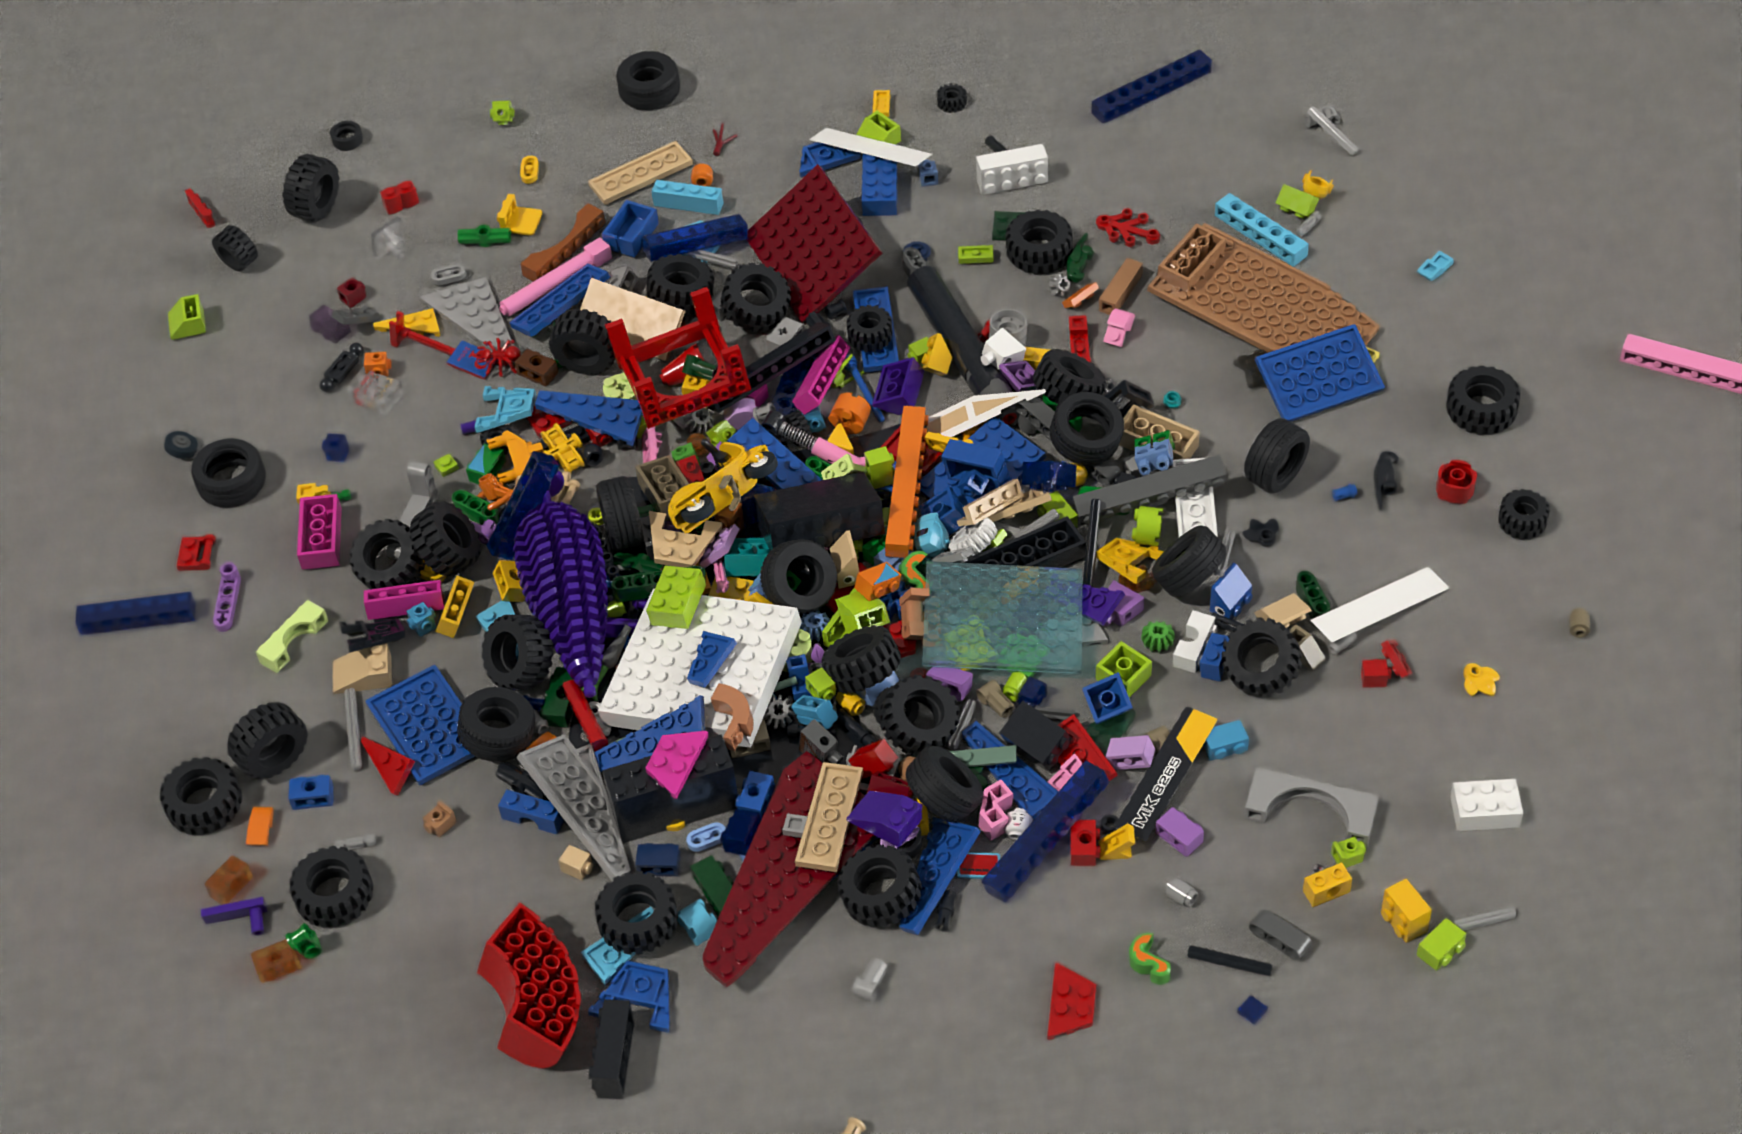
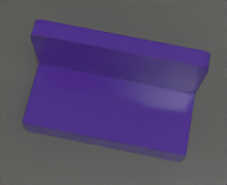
[605,617,639,638]

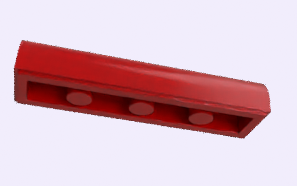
[563,680,608,752]

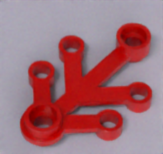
[1096,208,1160,247]

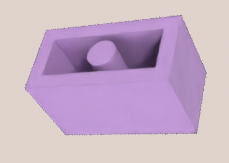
[1106,735,1155,770]

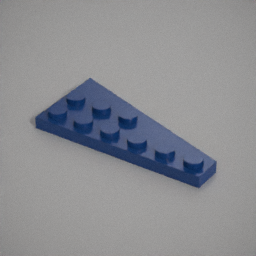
[535,390,643,446]
[595,695,705,773]
[899,817,981,935]

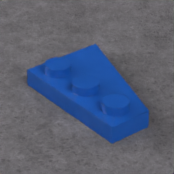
[687,631,737,688]

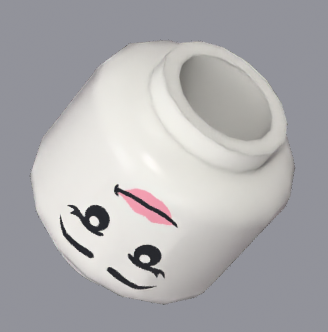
[1004,808,1033,841]

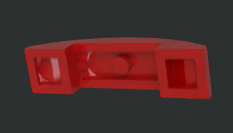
[1069,315,1091,362]

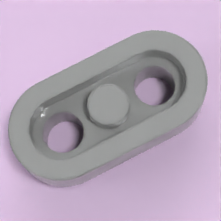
[431,264,466,285]

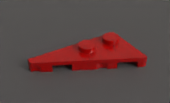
[361,737,415,796]

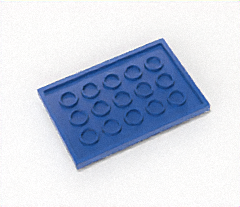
[1255,324,1385,422]
[918,416,1047,507]
[365,664,475,786]

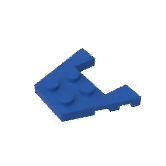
[588,961,670,1033]

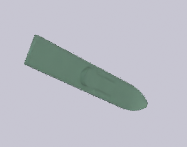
[901,745,1017,767]

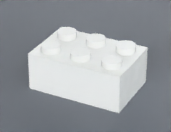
[1450,779,1523,831]

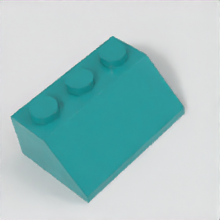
[724,538,770,578]

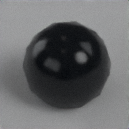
[581,443,604,467]

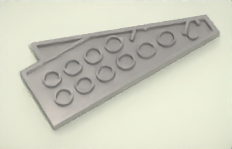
[517,734,631,882]

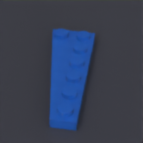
[962,721,1060,821]

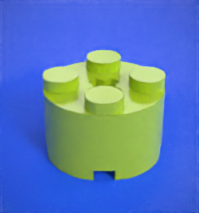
[1132,506,1163,546]

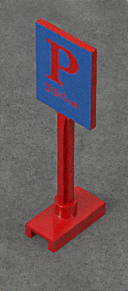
[389,311,496,380]

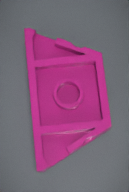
[646,731,709,799]

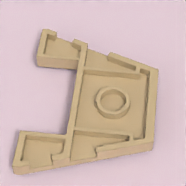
[649,511,722,567]

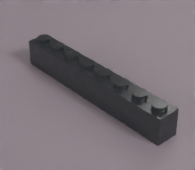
[708,322,836,413]

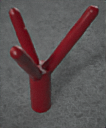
[713,123,737,156]

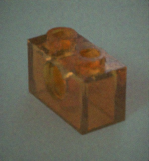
[204,854,253,905]
[250,939,302,984]

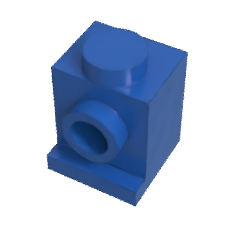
[957,469,989,497]

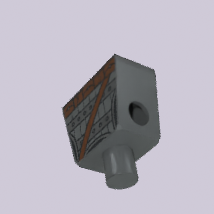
[799,719,843,764]

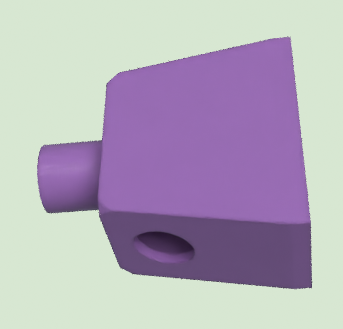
[1104,580,1144,627]

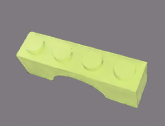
[256,600,328,673]

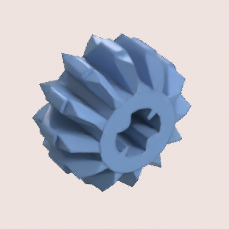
[799,609,830,642]

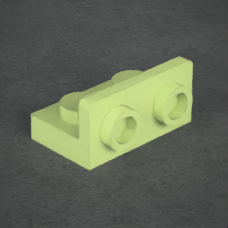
[821,454,867,480]

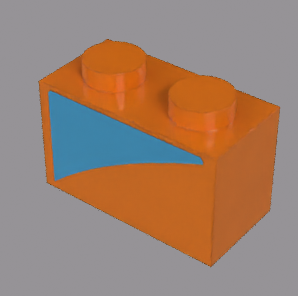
[854,562,902,601]

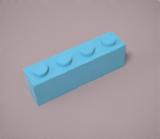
[651,180,723,215]

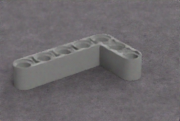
[386,461,438,559]

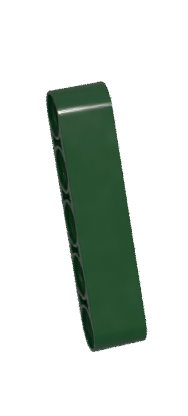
[611,566,706,602]

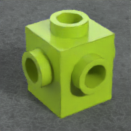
[490,101,515,125]
[706,420,736,446]

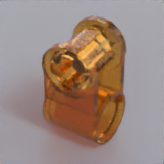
[1118,565,1156,593]

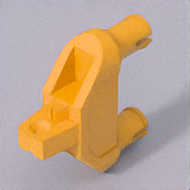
[486,430,544,484]

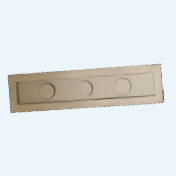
[957,479,1024,526]

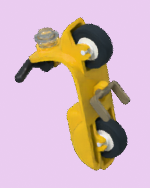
[668,439,778,534]

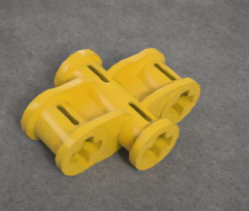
[540,423,585,474]

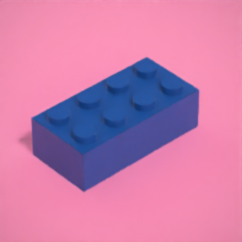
[862,154,898,216]

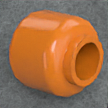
[691,163,713,187]

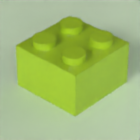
[1096,641,1152,697]

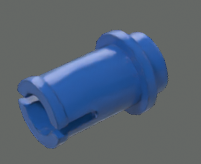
[1332,483,1357,502]

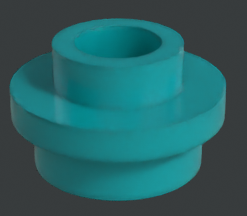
[1163,391,1182,408]

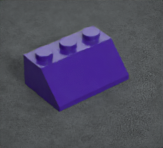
[872,357,925,415]

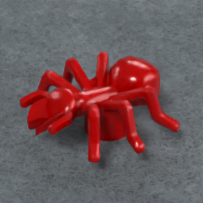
[477,338,521,377]

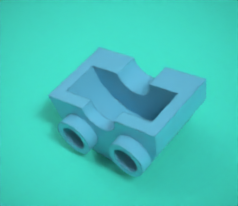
[677,899,717,946]

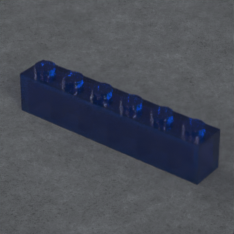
[643,214,748,262]
[487,451,559,560]
[75,591,196,635]

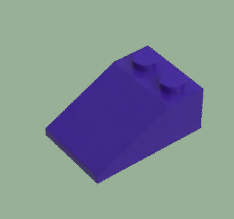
[846,791,922,848]

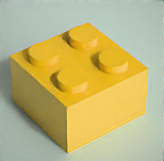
[1381,878,1432,943]

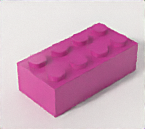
[297,494,342,570]

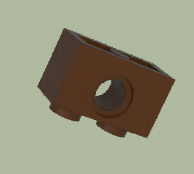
[515,349,558,387]

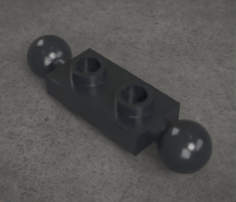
[319,342,364,393]

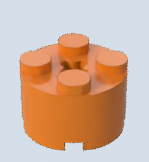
[828,393,871,436]

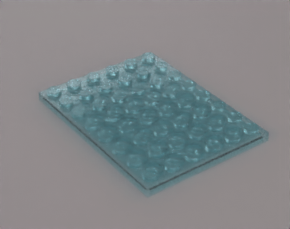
[922,561,1082,674]

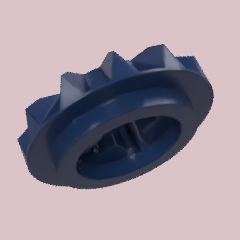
[903,241,931,261]

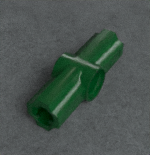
[614,552,668,574]

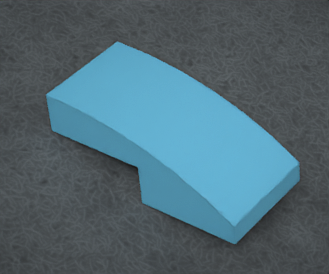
[1417,250,1454,281]

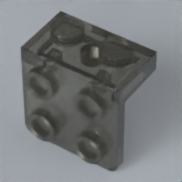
[1233,349,1269,389]

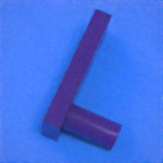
[200,897,268,936]

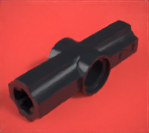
[495,762,549,801]

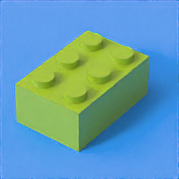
[646,566,706,629]

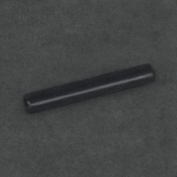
[1187,945,1272,976]

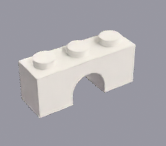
[1173,610,1217,673]

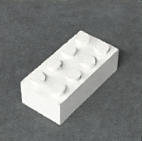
[976,144,1048,195]

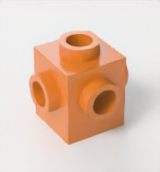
[364,352,392,378]

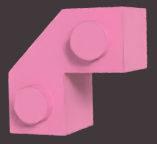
[979,780,1013,841]

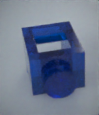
[1018,676,1047,708]

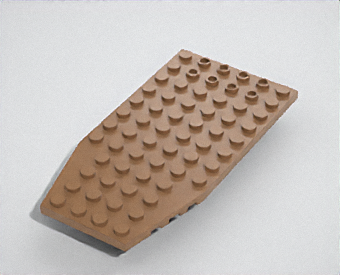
[1147,223,1380,353]

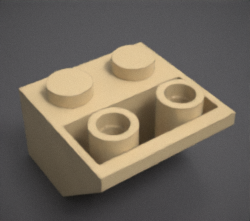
[1254,593,1311,628]

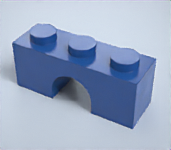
[498,789,565,835]

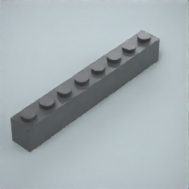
[1073,454,1227,524]

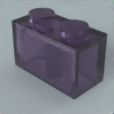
[309,304,351,344]

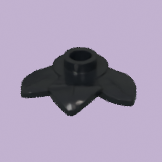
[1242,518,1279,546]

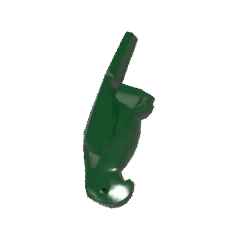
[1067,233,1094,283]

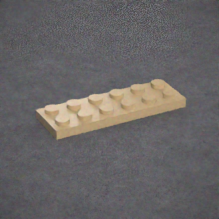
[588,141,693,205]
[795,762,863,872]

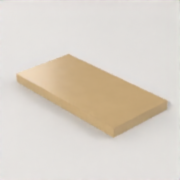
[580,278,685,362]

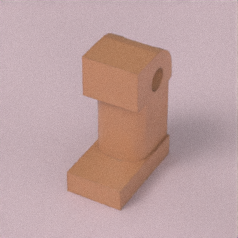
[899,588,930,640]

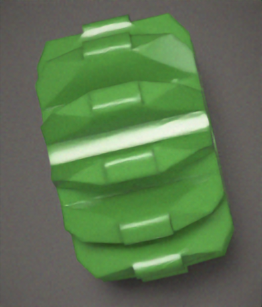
[1141,619,1175,653]

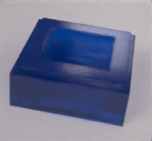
[1237,995,1268,1025]

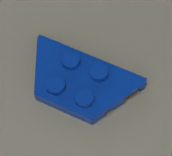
[799,142,861,177]

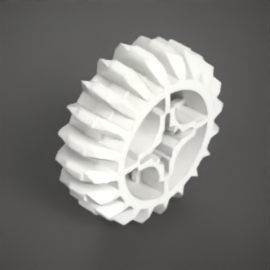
[948,517,998,558]

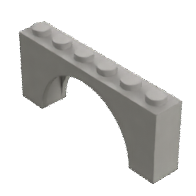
[1244,767,1379,848]

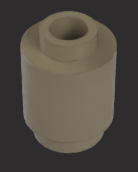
[1569,608,1590,638]

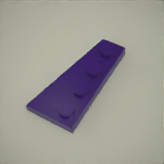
[1042,579,1125,626]

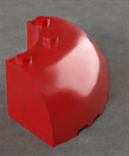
[477,902,581,1068]

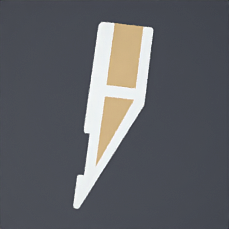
[927,389,1046,437]

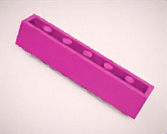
[792,335,851,415]

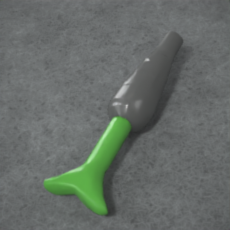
[581,625,632,701]

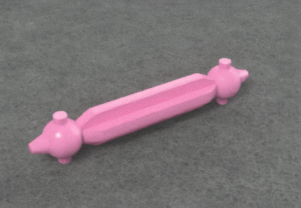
[712,556,729,593]

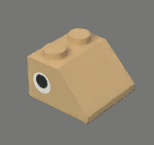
[830,530,859,589]

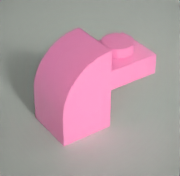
[1103,308,1135,347]

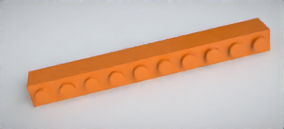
[885,406,929,558]

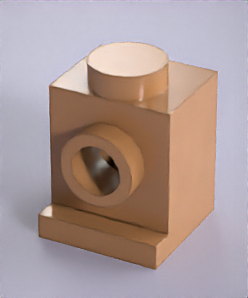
[423,800,457,838]

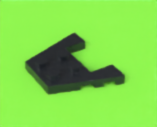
[339,618,406,653]

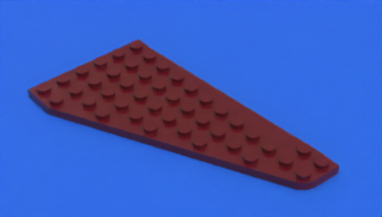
[703,751,876,988]

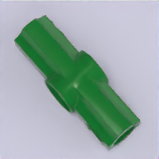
[457,224,511,247]

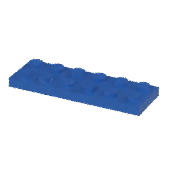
[509,264,610,337]
[853,286,899,372]
[727,418,822,490]

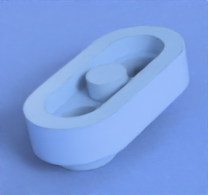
[686,822,727,852]

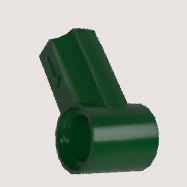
[682,354,718,380]

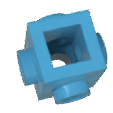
[406,602,437,637]

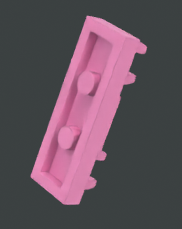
[642,426,663,463]

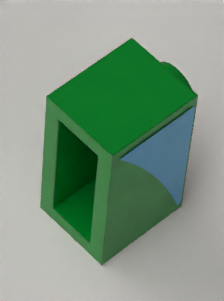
[466,444,506,484]

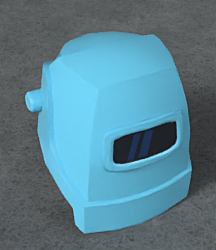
[914,512,950,558]

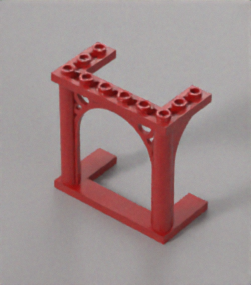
[605,287,751,429]

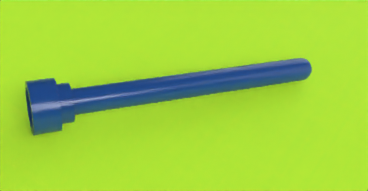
[843,355,885,423]

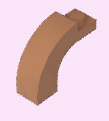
[711,683,754,751]

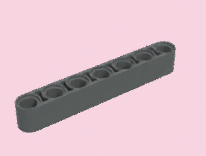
[1014,397,1122,487]

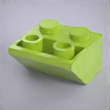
[856,110,901,145]
[168,294,206,340]
[835,591,890,634]

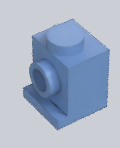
[918,159,938,187]

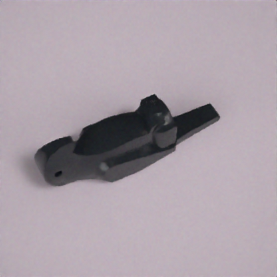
[1373,451,1399,511]

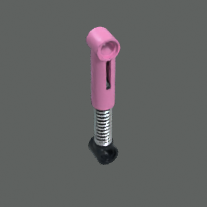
[761,410,866,475]

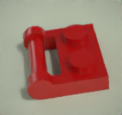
[176,534,216,571]

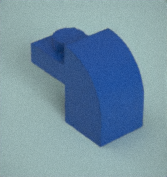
[786,654,813,700]

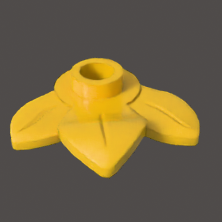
[1463,663,1500,696]

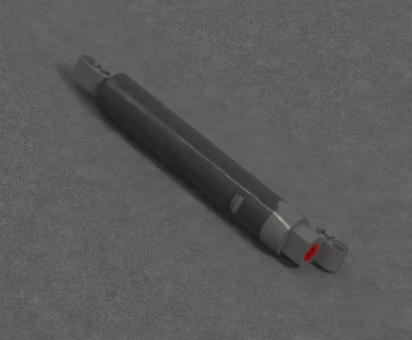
[901,247,1036,434]

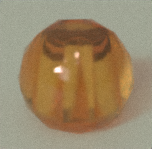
[687,433,708,456]

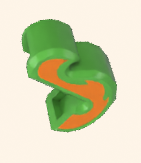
[898,551,933,595]
[1129,932,1171,985]

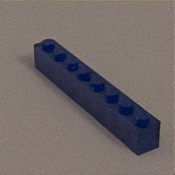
[981,760,1109,903]

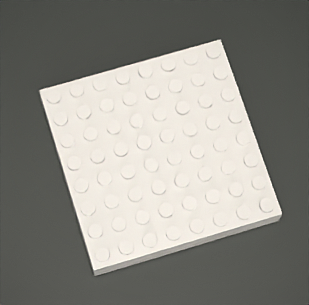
[598,589,802,748]

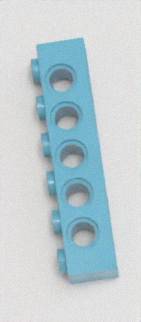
[1215,193,1309,267]

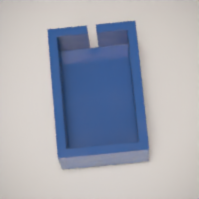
[602,200,659,258]
[941,439,1008,489]

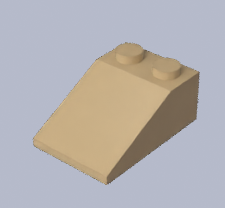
[333,643,392,694]

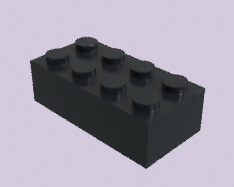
[589,999,635,1100]

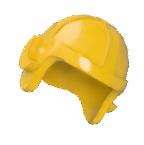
[1302,170,1334,200]

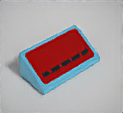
[958,852,1000,879]

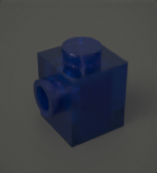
[322,433,350,463]

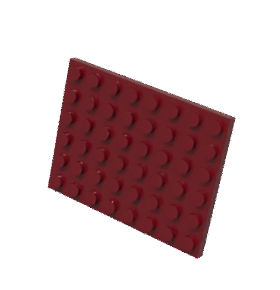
[743,164,883,325]

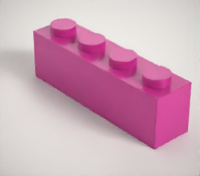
[364,580,445,620]

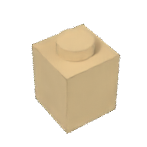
[558,845,593,881]

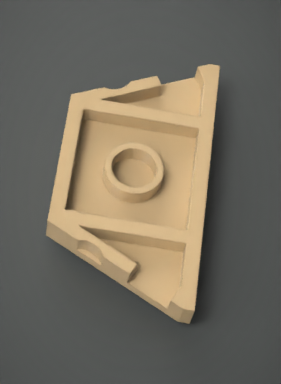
[988,489,1052,522]

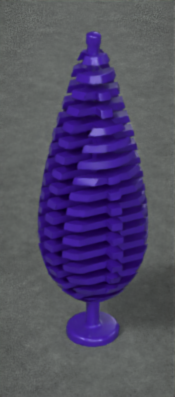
[513,467,608,698]

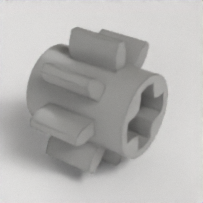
[1048,274,1071,296]

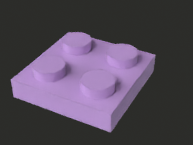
[699,524,739,569]

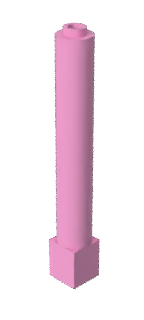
[499,237,612,317]

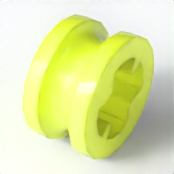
[588,508,604,526]

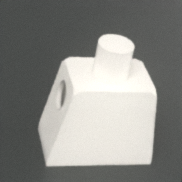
[981,328,1026,369]

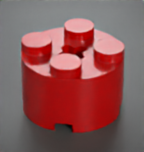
[1436,460,1477,505]

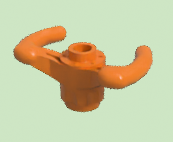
[477,473,515,511]

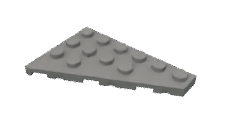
[421,277,513,351]

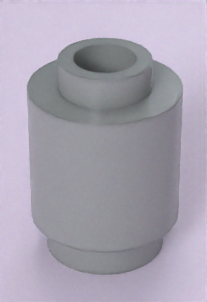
[1165,878,1198,907]

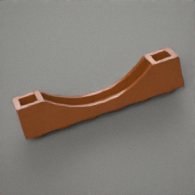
[520,203,606,282]

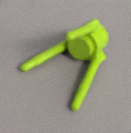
[830,354,866,388]

